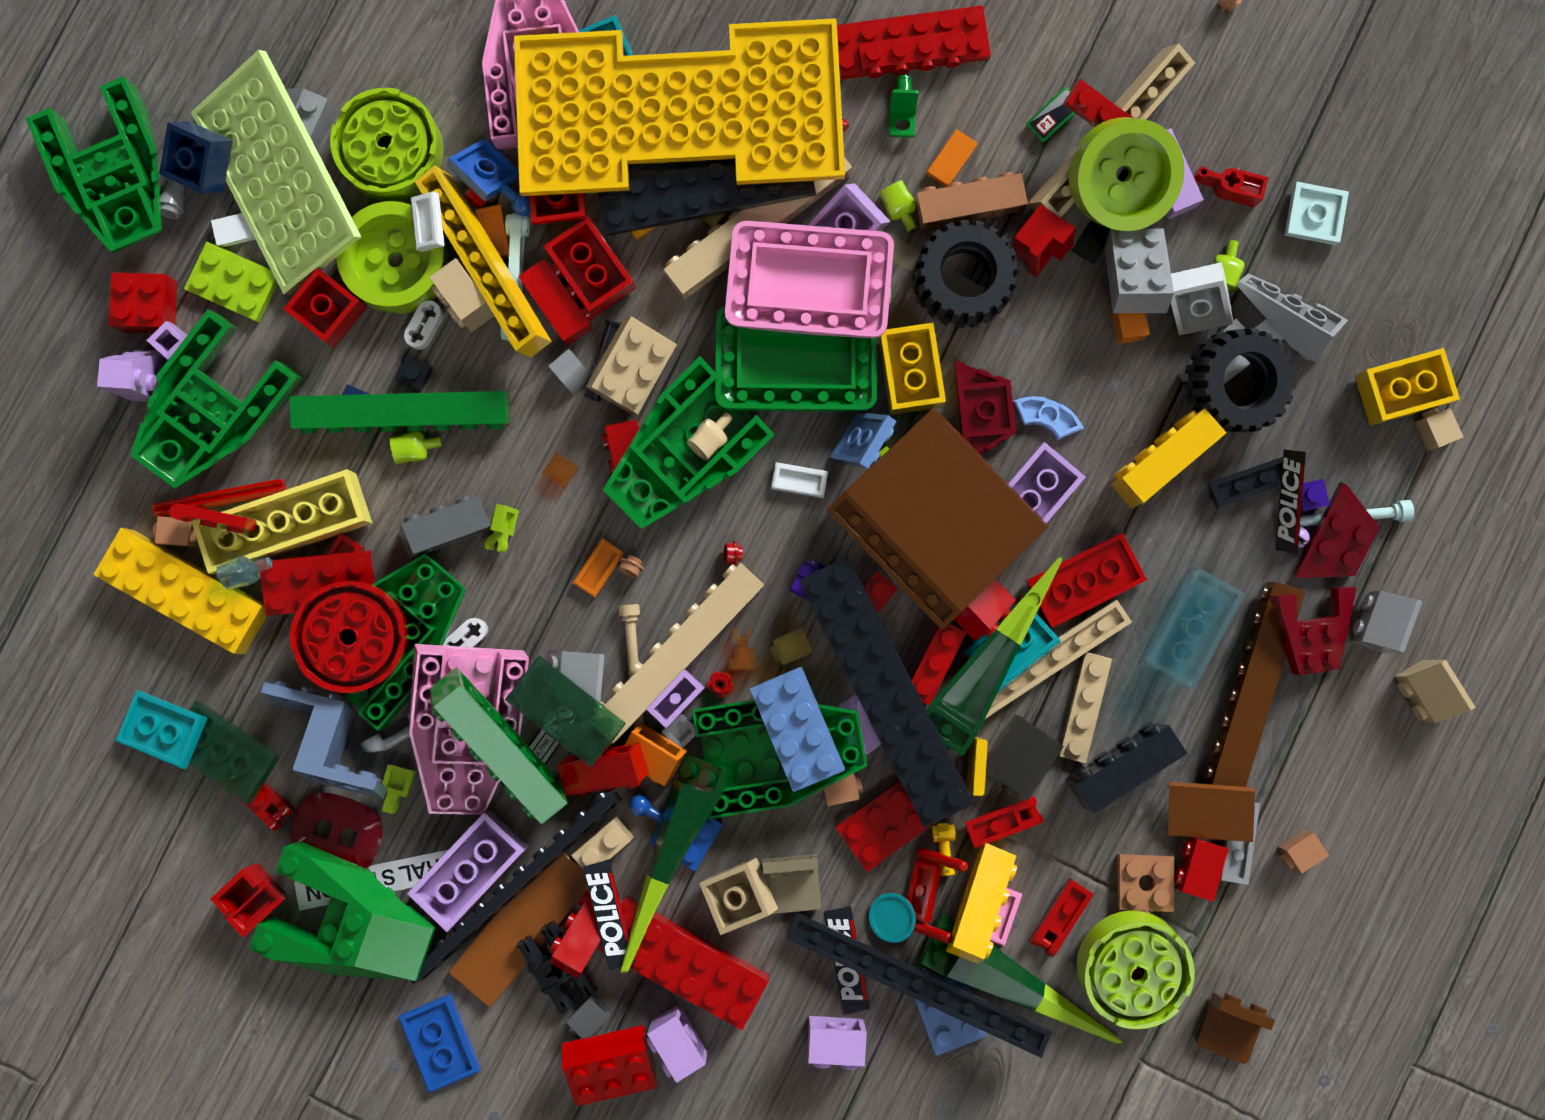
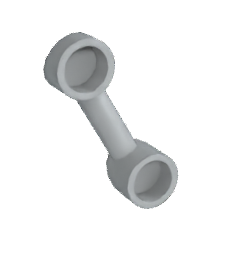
[360,714,410,753]

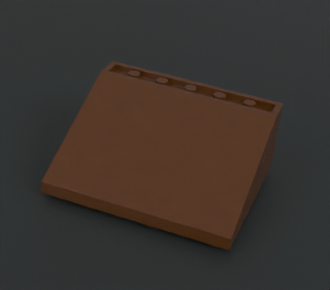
[827,408,1049,630]

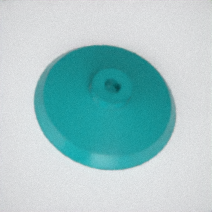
[869,893,916,943]

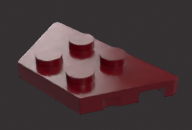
[954,361,1016,455]
[1292,482,1380,578]

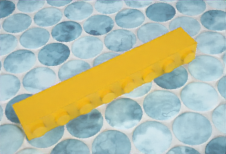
[415,165,552,358]

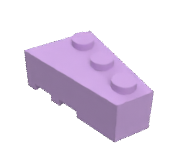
[97,349,168,402]

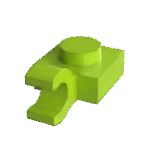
[485,504,519,553]
[382,764,416,814]

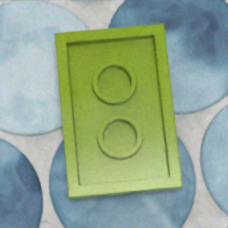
[184,241,278,323]

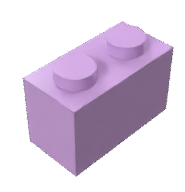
[647,669,705,728]

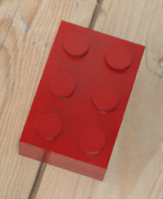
[544,216,636,318]
[562,1025,657,1106]

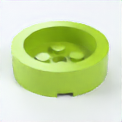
[330,88,444,201]
[1068,117,1184,231]
[337,201,450,314]
[1077,911,1195,1029]

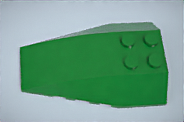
[603,356,775,529]

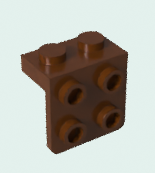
[1196,992,1275,1064]

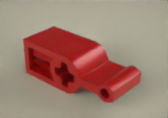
[1193,167,1269,208]

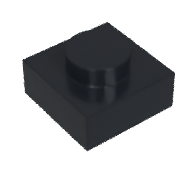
[395,355,433,392]

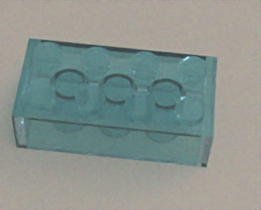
[1138,567,1245,689]

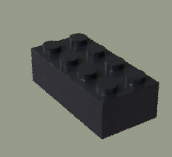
[1066,722,1188,814]

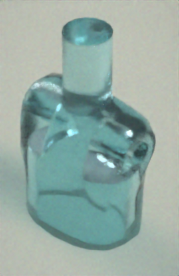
[216,556,273,590]

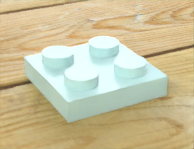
[1284,182,1349,245]

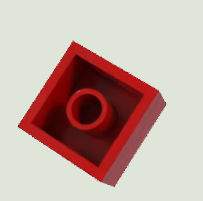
[283,267,367,348]
[109,273,178,333]

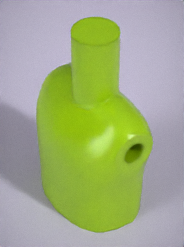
[879,180,917,232]
[1213,240,1245,291]
[390,431,443,464]

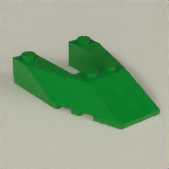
[25,76,162,253]
[130,309,304,489]
[249,841,435,981]

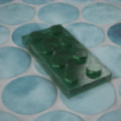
[505,656,626,767]
[189,700,281,804]

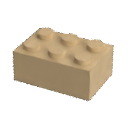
[586,316,677,414]

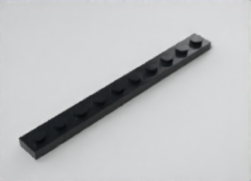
[411,791,623,984]
[786,912,1052,1058]

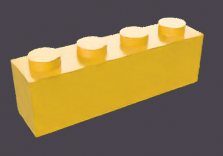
[946,843,1017,964]

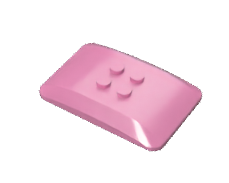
[725,221,894,338]

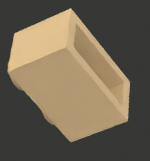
[571,816,634,869]

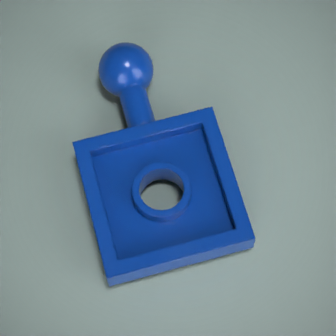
[447,138,531,216]
[629,795,723,871]

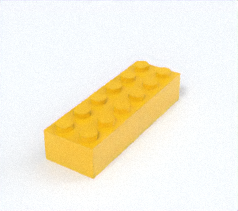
[93,528,267,654]

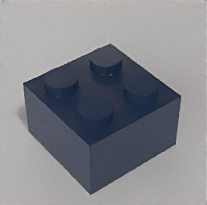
[159,121,233,194]

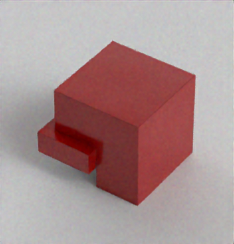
[1014,204,1076,278]
[210,863,287,938]

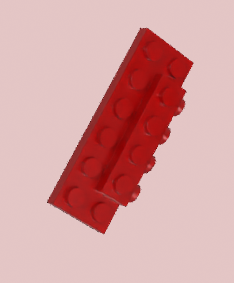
[837,5,991,80]

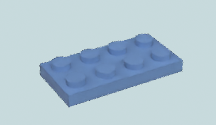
[750,667,845,792]

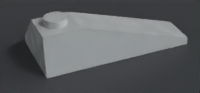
[1237,274,1348,362]

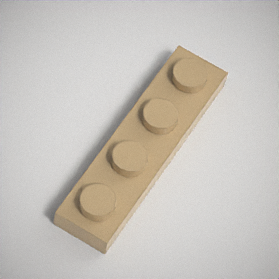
[1058,652,1112,763]

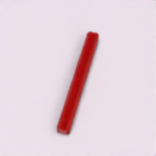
[152,479,286,517]

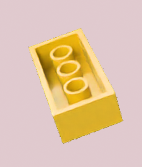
[1110,408,1226,508]

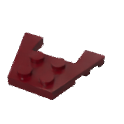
[1270,586,1356,675]

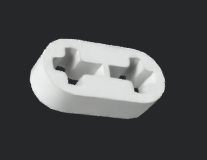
[404,300,443,350]
[443,618,488,648]

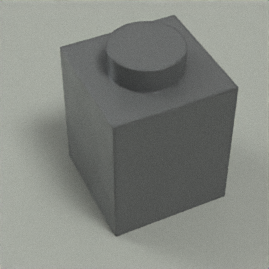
[566,994,612,1039]

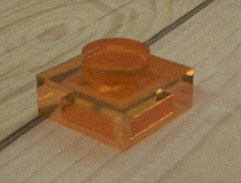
[541,452,579,489]

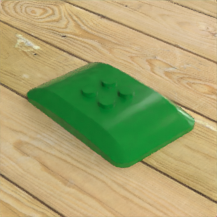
[715,306,877,412]

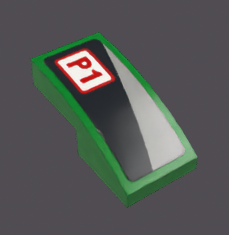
[1026,86,1076,143]

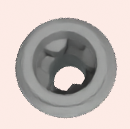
[160,179,185,219]

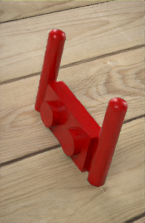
[907,847,968,944]

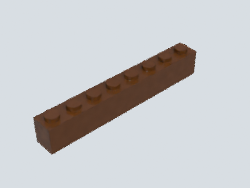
[1203,581,1306,787]

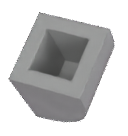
[549,349,591,395]

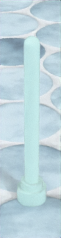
[1300,500,1414,526]

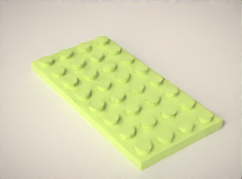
[191,50,361,295]

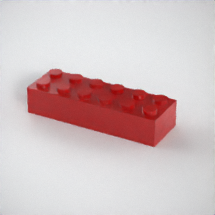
[597,896,769,1030]

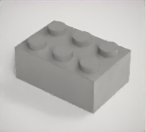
[1104,228,1174,313]

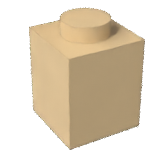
[1415,407,1463,451]

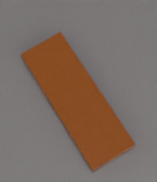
[449,852,588,1007]

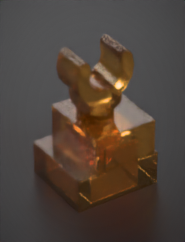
[729,627,756,671]

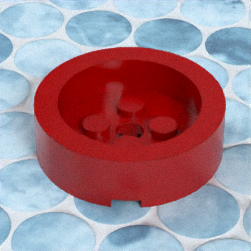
[290,581,408,693]

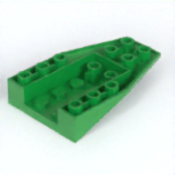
[341,553,467,731]
[692,700,868,819]

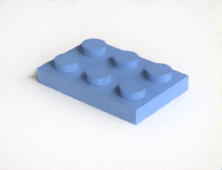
[830,412,896,469]
[915,968,987,1056]

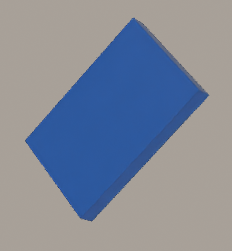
[398,993,481,1093]

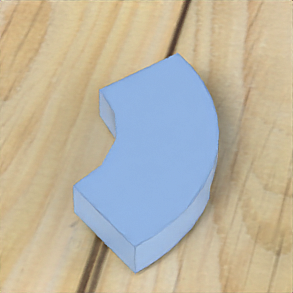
[1013,396,1084,440]

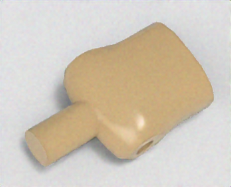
[687,412,733,461]

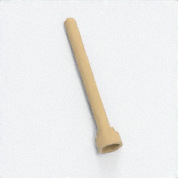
[618,604,644,729]

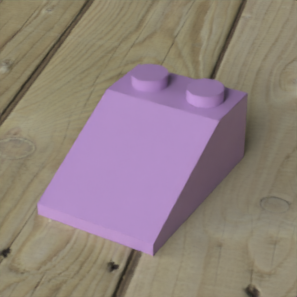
[808,183,891,231]

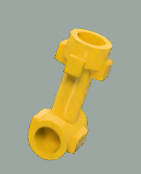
[931,822,955,876]

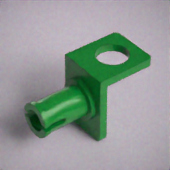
[889,75,919,138]

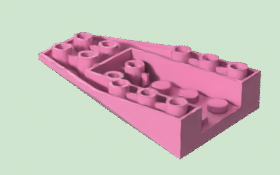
[482,0,579,150]
[409,644,529,815]

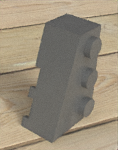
[398,496,491,562]

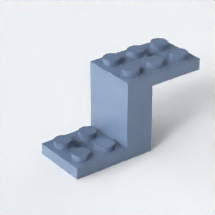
[261,681,387,799]

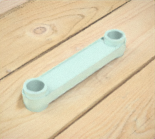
[501,213,530,341]

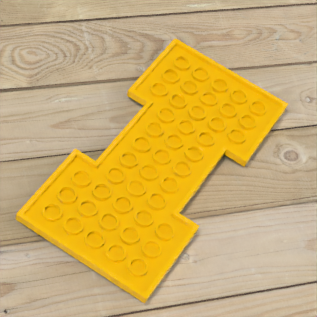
[514,18,845,196]

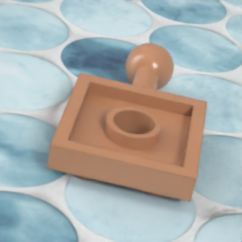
[1117,854,1174,914]

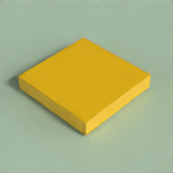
[966,737,988,796]

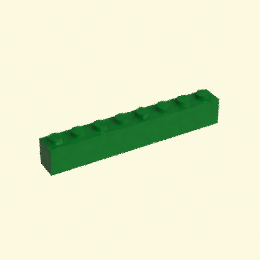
[289,391,511,434]

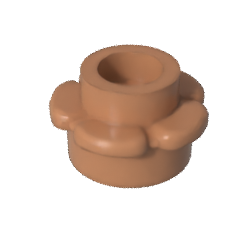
[1217,0,1242,12]
[618,555,644,578]

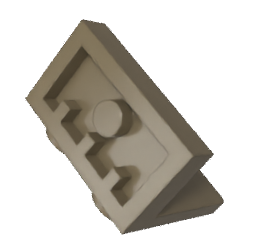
[762,854,821,914]

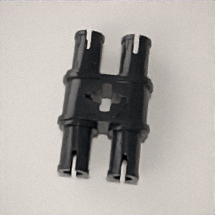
[516,920,598,1014]

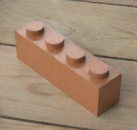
[915,172,1028,231]

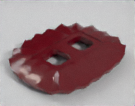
[289,792,383,868]

